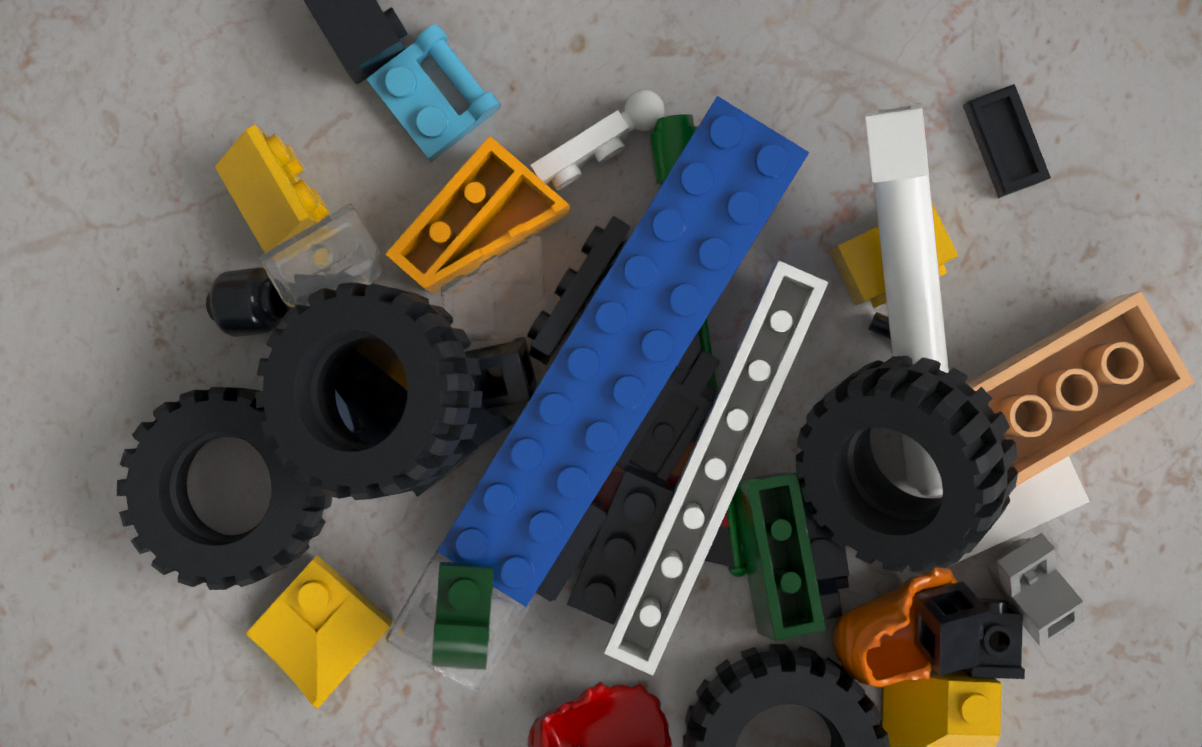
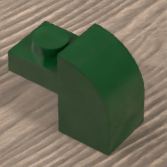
[432,561,494,670]

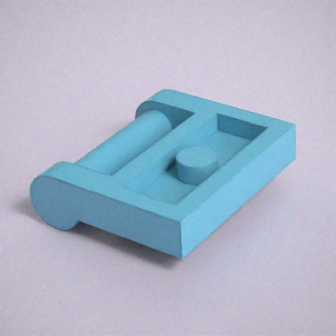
[366,24,501,162]

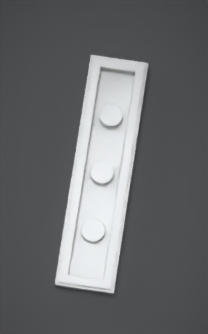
[894,456,1090,585]

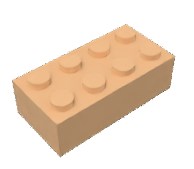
[966,291,1195,486]

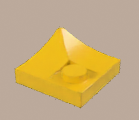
[245,555,393,710]

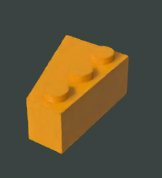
[385,136,571,295]

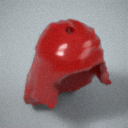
[527,682,672,747]

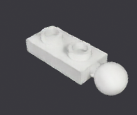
[530,90,665,190]

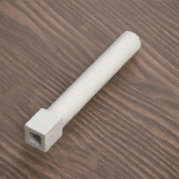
[865,103,949,496]

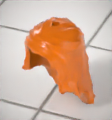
[832,566,957,688]

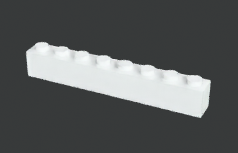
[604,261,829,676]

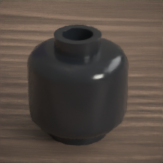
[206,267,287,337]

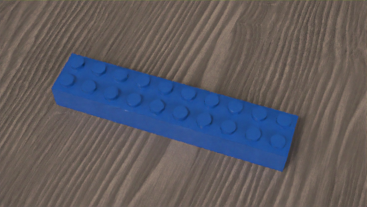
[437,96,810,607]

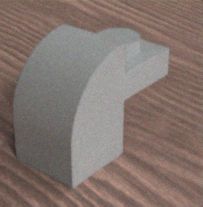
[987,533,1083,647]

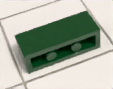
[733,473,826,641]

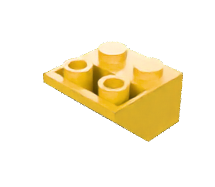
[215,124,331,262]

